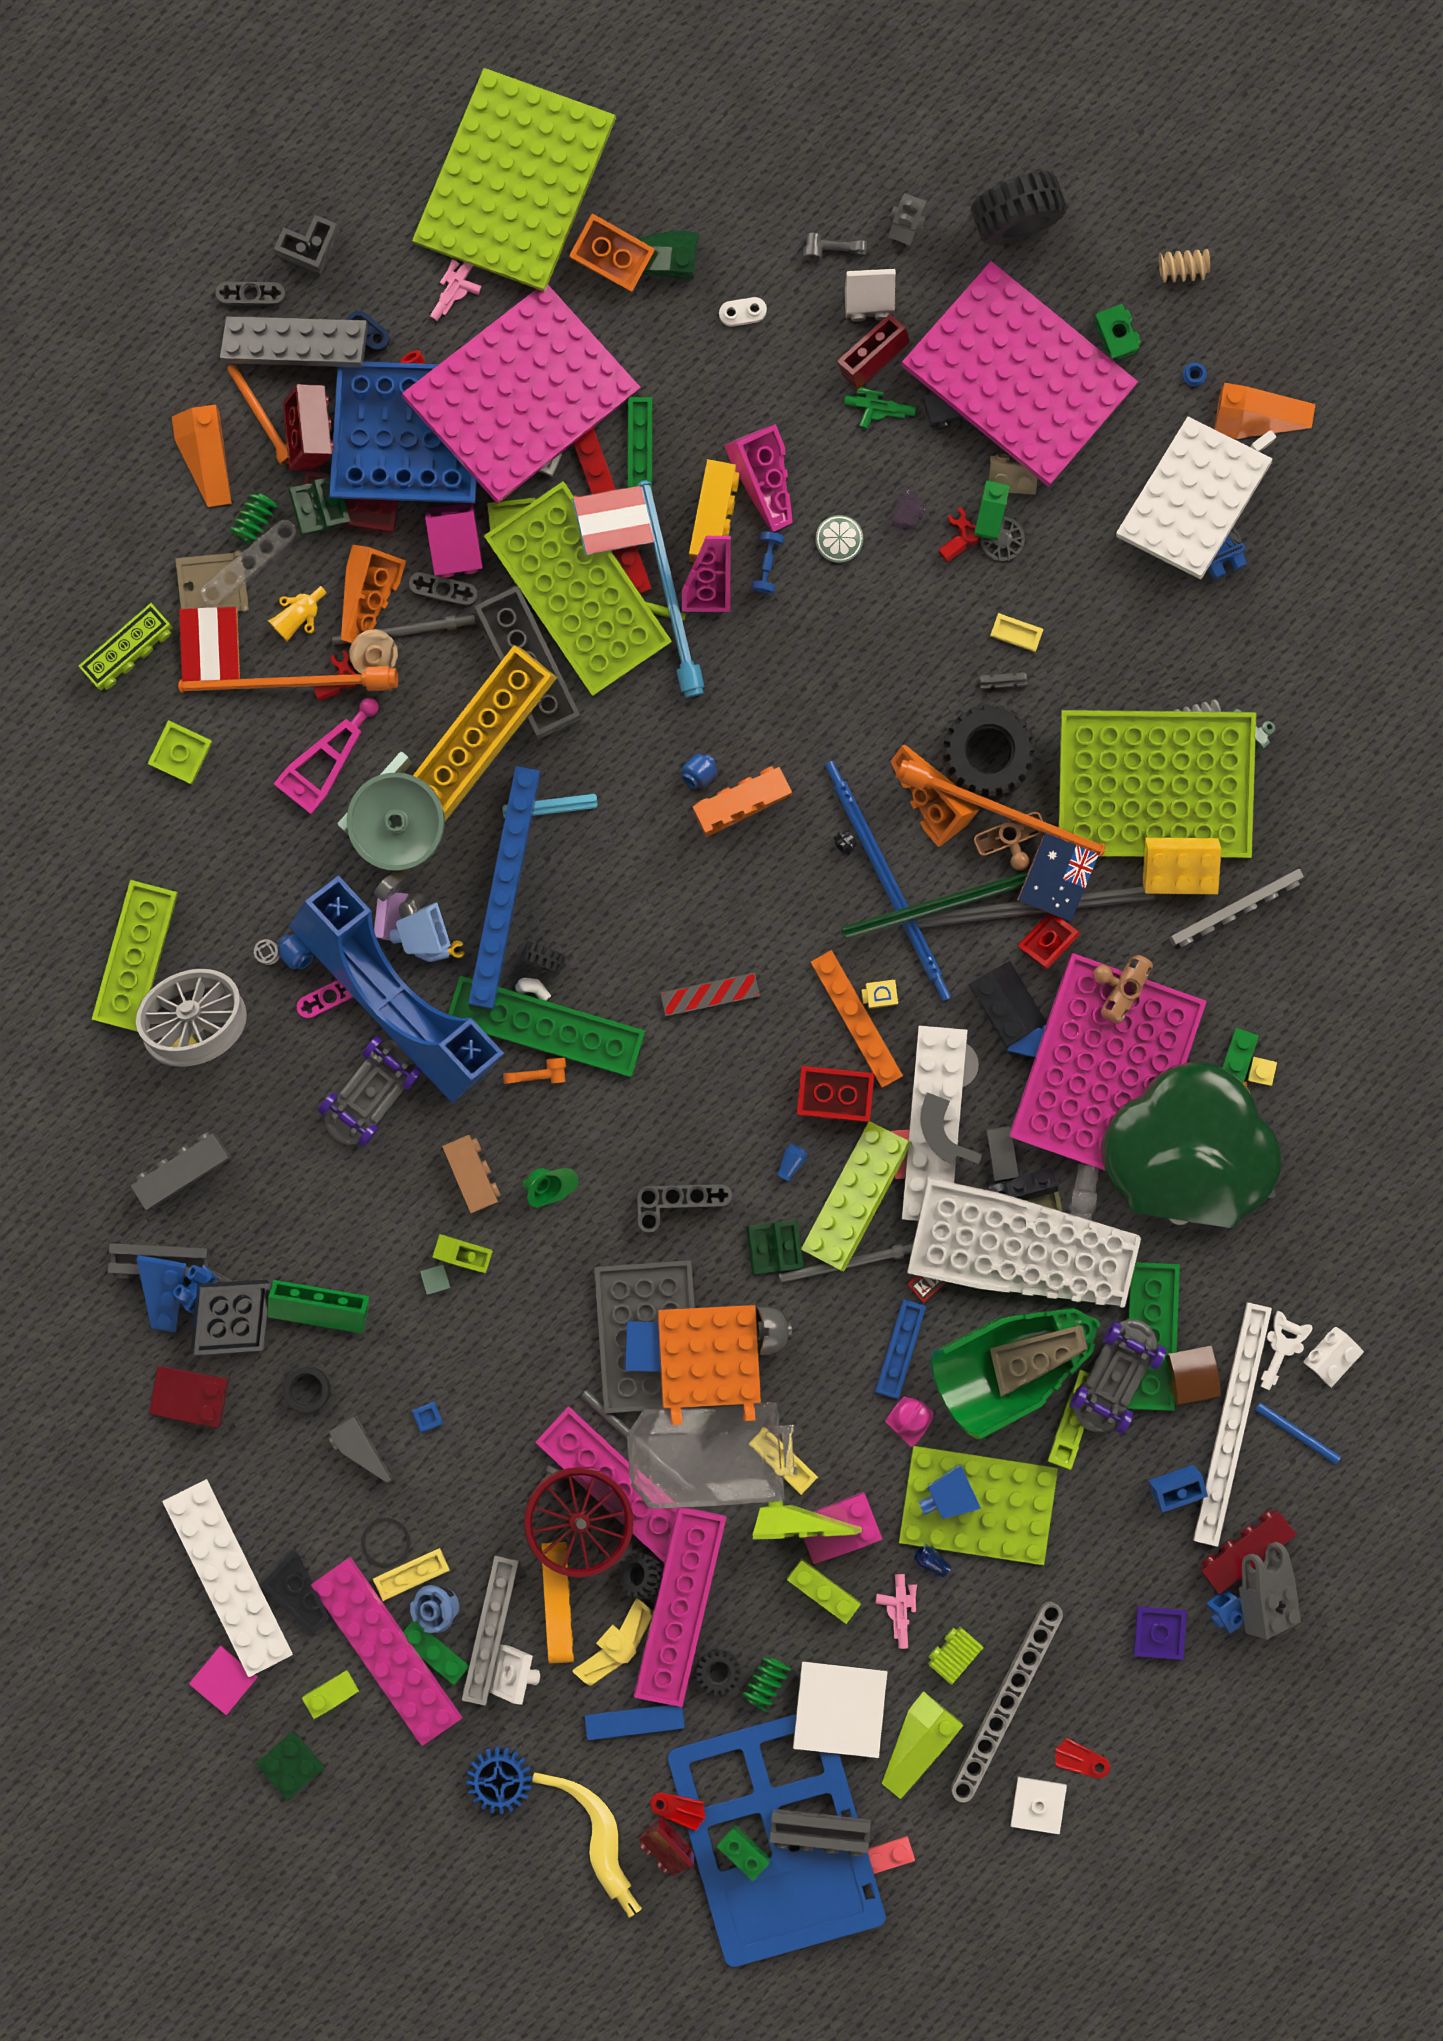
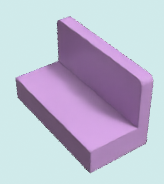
[374,893,408,940]

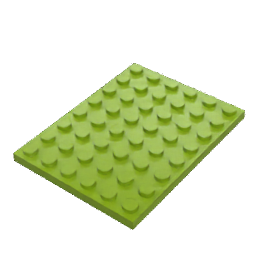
[412,68,616,292]
[1058,710,1256,858]

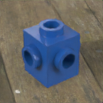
[1206,1590,1244,1634]

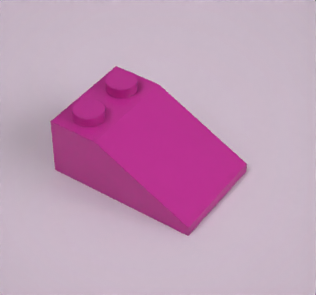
[803,1492,882,1564]

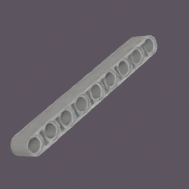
[951,1602,1063,1803]

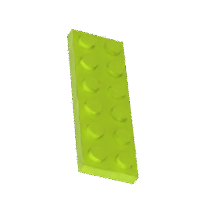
[92,880,178,1032]
[801,1122,912,1272]

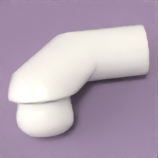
[515,978,551,1001]

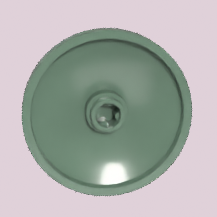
[347,773,445,870]

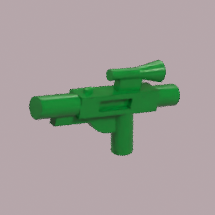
[844,387,916,429]

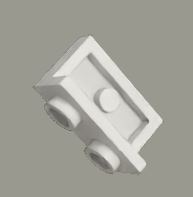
[1304,1327,1364,1388]

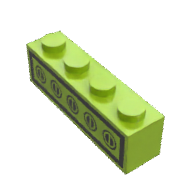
[79,603,173,690]

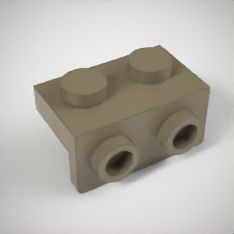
[988,454,1037,495]

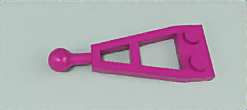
[274,698,379,815]

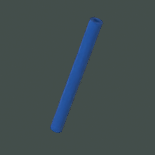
[1254,1402,1341,1465]

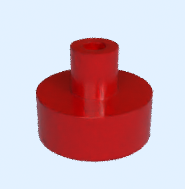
[399,350,425,364]

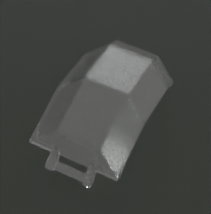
[627,1403,797,1509]

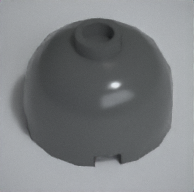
[756,1306,792,1355]

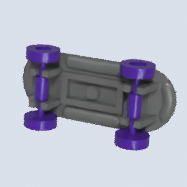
[317,1036,423,1147]
[1070,1319,1167,1434]

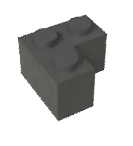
[274,215,340,275]

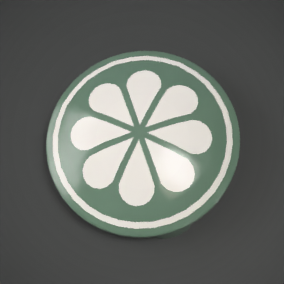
[815,515,863,563]

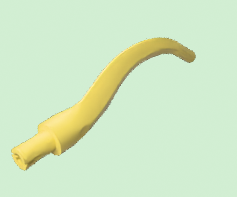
[532,1772,642,1918]

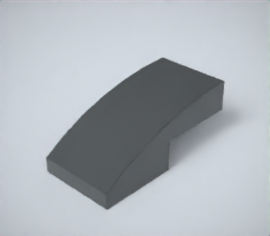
[986,1126,1018,1181]

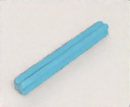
[502,794,598,818]

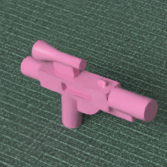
[429,259,482,321]
[875,1574,917,1649]

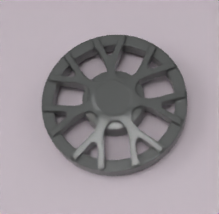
[980,516,1025,561]

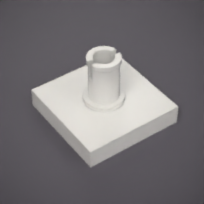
[490,1644,540,1704]

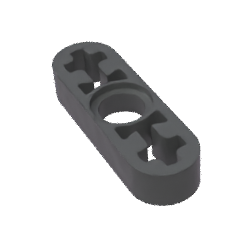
[216,282,286,306]
[409,572,478,606]
[373,869,414,902]

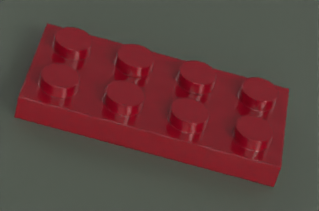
[303,471,399,533]

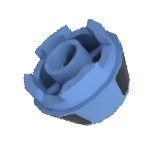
[410,1585,459,1633]

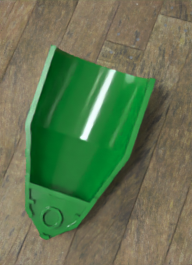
[930,1308,1100,1439]

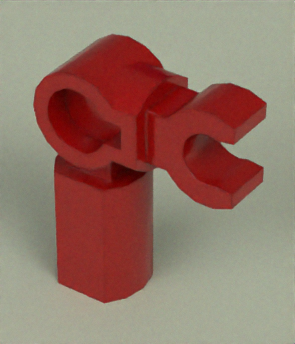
[938,507,980,563]
[313,650,358,702]

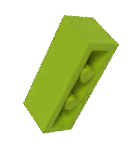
[787,1558,861,1624]

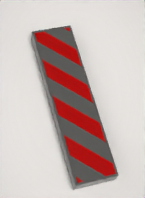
[661,972,760,1017]

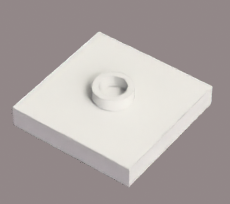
[1010,1777,1067,1834]

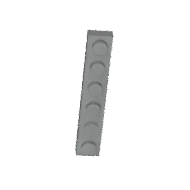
[1169,869,1304,947]
[462,1555,519,1706]

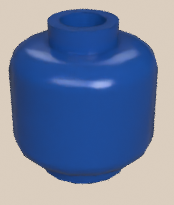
[682,754,717,790]
[278,934,313,969]

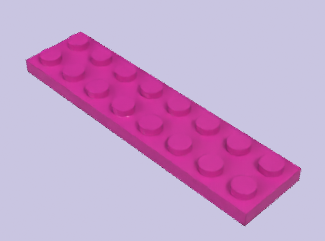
[535,1406,678,1563]
[634,1506,726,1707]
[311,1557,463,1746]

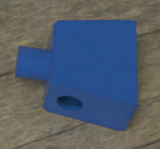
[918,1464,981,1519]

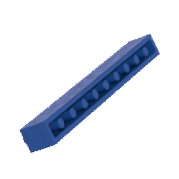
[468,766,541,1010]

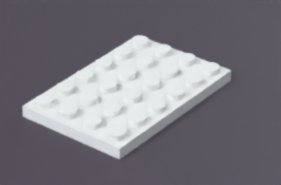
[1116,417,1272,579]

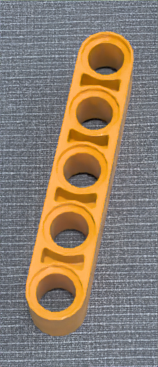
[542,1542,574,1664]

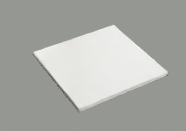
[793,1662,887,1758]

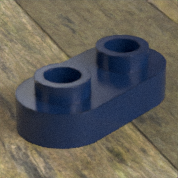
[347,311,390,351]

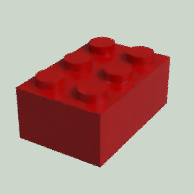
[796,1066,874,1123]

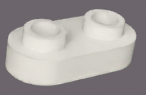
[719,297,767,327]

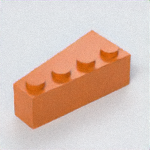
[692,766,792,837]

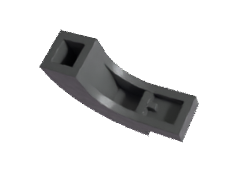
[920,1092,982,1166]

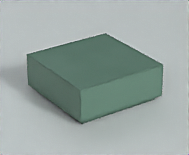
[420,1265,451,1295]

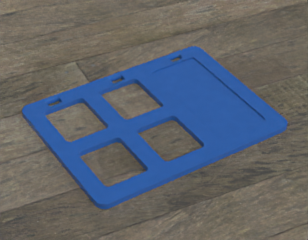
[668,1714,886,1967]

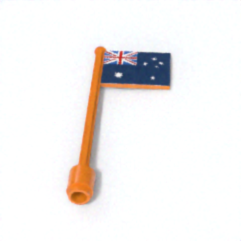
[896,759,1106,922]

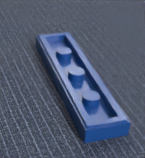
[875,1299,926,1400]
[585,1704,685,1740]

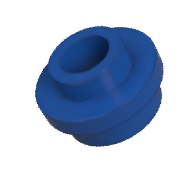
[1182,363,1207,387]

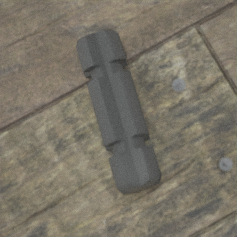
[980,672,1027,690]

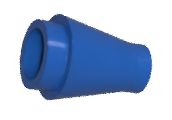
[777,1143,808,1181]

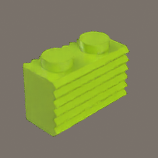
[928,1627,983,1685]

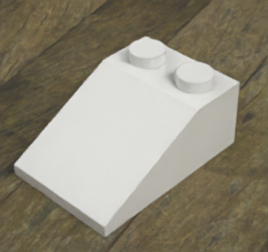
[845,269,896,322]

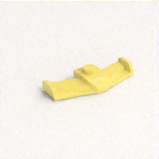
[572,1598,653,1686]

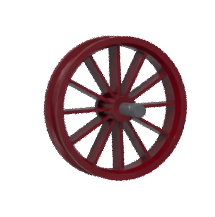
[524,1467,633,1577]

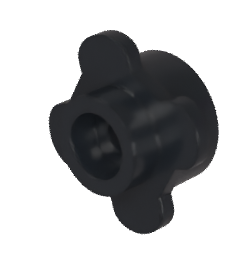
[833,831,857,855]

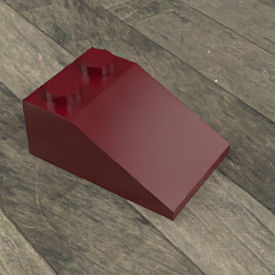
[149,1365,230,1427]
[639,1816,694,1876]

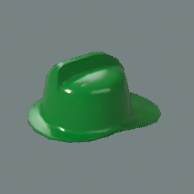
[523,1168,578,1208]

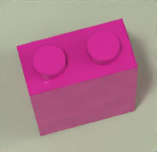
[425,503,482,577]

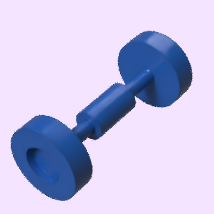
[751,532,784,594]

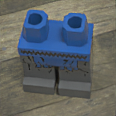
[1207,525,1246,580]
[173,1265,234,1314]

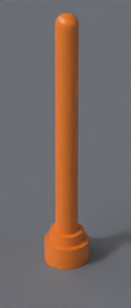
[228,364,289,466]

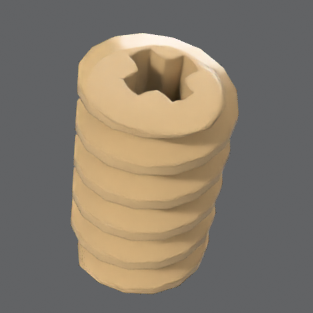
[1159,249,1210,283]

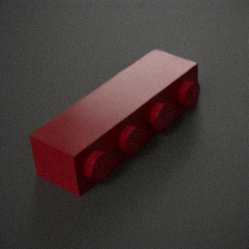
[1199,1509,1297,1594]

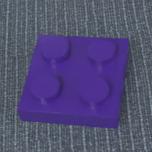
[1133,1606,1187,1660]

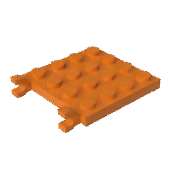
[658,1305,761,1425]

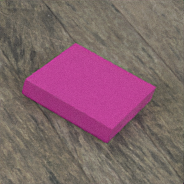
[189,1645,259,1715]

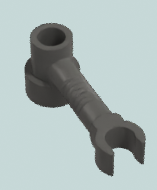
[803,232,867,261]

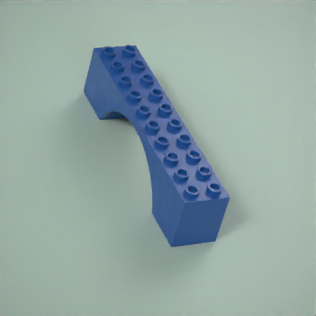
[288,875,504,1103]

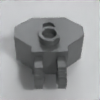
[888,193,927,248]

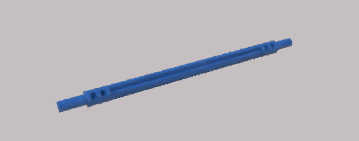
[825,761,951,1001]

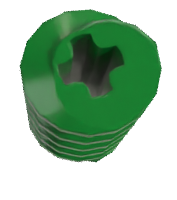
[229,491,278,545]
[742,1657,792,1712]

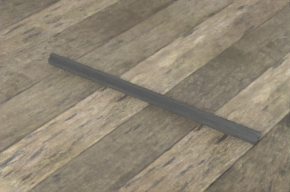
[916,887,1155,928]

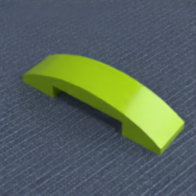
[1048,1370,1090,1470]

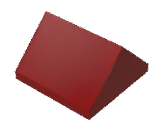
[1017,913,1080,971]

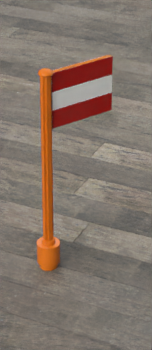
[178,607,398,693]

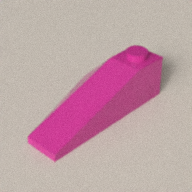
[724,424,793,532]
[682,536,731,612]

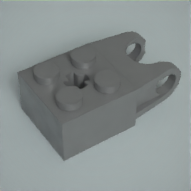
[1239,1542,1301,1640]

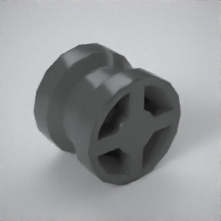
[540,1465,568,1493]

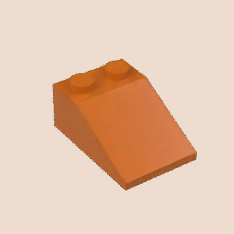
[568,213,655,292]

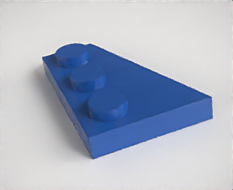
[137,1255,186,1332]

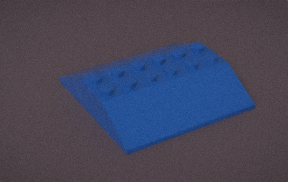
[330,362,477,503]

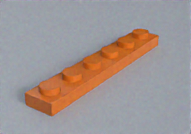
[810,950,903,1088]

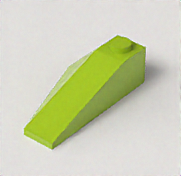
[753,1501,862,1539]
[882,1691,963,1799]

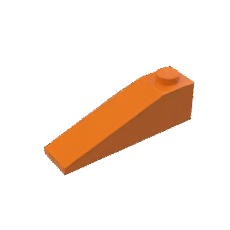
[1214,383,1315,439]
[172,405,232,507]
[341,545,406,644]
[890,745,980,847]

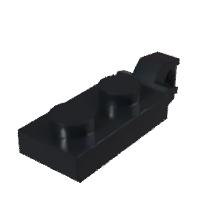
[988,1168,1058,1201]

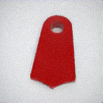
[1055,1738,1110,1779]
[650,1792,706,1831]

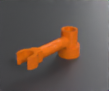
[503,1057,566,1084]

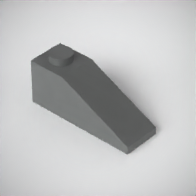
[328,1416,393,1482]

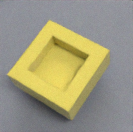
[1247,1057,1277,1086]

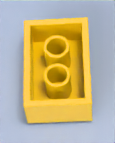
[1143,838,1221,894]

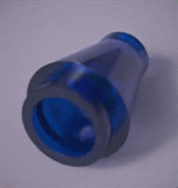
[914,1544,951,1577]

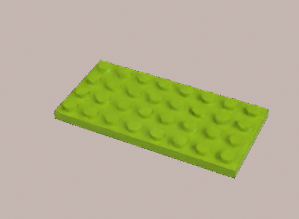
[484,481,672,696]

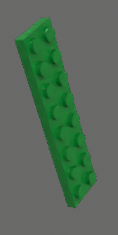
[448,976,645,1077]

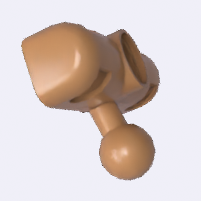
[973,812,1043,871]
[1093,955,1153,1024]

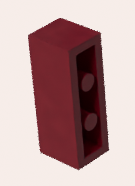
[837,314,910,389]

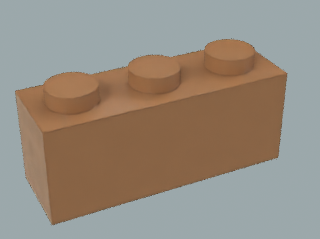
[442,1135,501,1213]

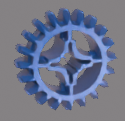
[466,1746,533,1814]

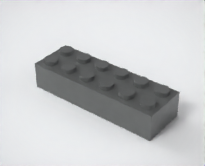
[474,586,581,740]

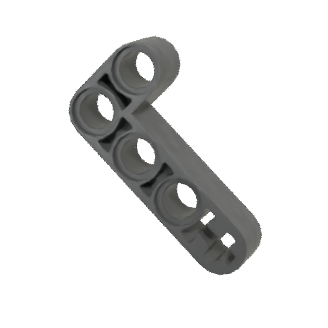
[637,1184,732,1233]

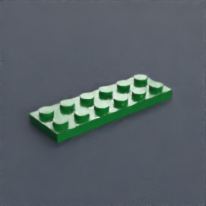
[1126,1262,1180,1411]

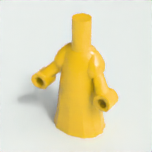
[268,586,327,642]

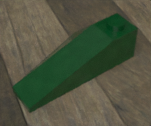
[636,230,699,280]

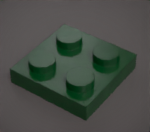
[255,1730,325,1801]

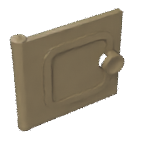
[175,551,249,612]

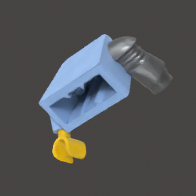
[390,892,464,962]

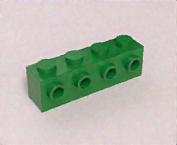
[267,1280,369,1333]

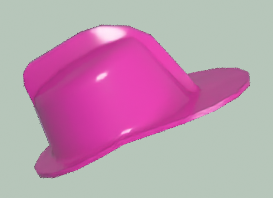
[886,1396,933,1447]

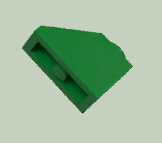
[974,480,1010,540]

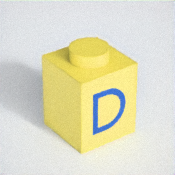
[862,980,898,1009]

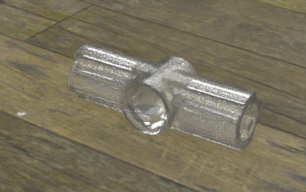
[1069,1164,1099,1221]

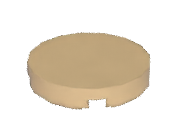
[349,629,398,674]

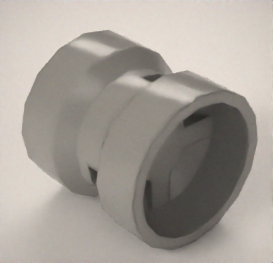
[254,939,280,965]

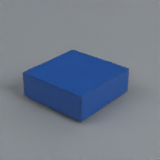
[412,1401,444,1433]

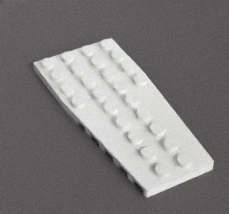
[907,1178,1141,1307]

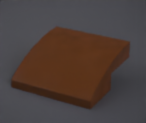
[1165,1346,1221,1406]

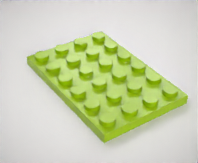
[899,1446,1058,1565]

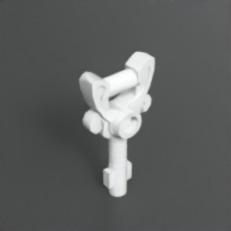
[1261,1311,1312,1390]

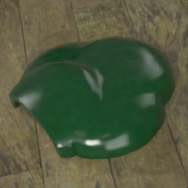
[1102,1061,1281,1228]

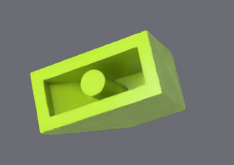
[433,1234,493,1273]
[302,1670,359,1719]

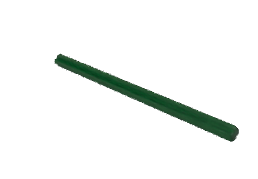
[841,872,1028,939]

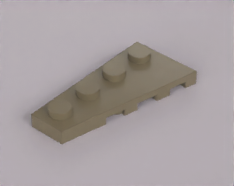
[990,1326,1088,1396]

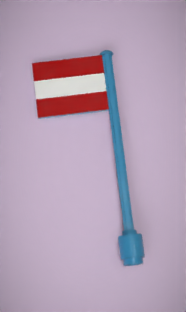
[572,480,705,698]

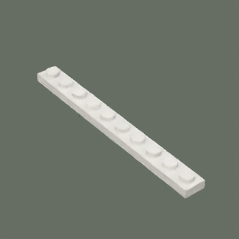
[1193,1302,1272,1546]

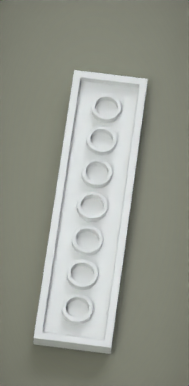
[902,1026,967,1221]
[162,1479,293,1677]

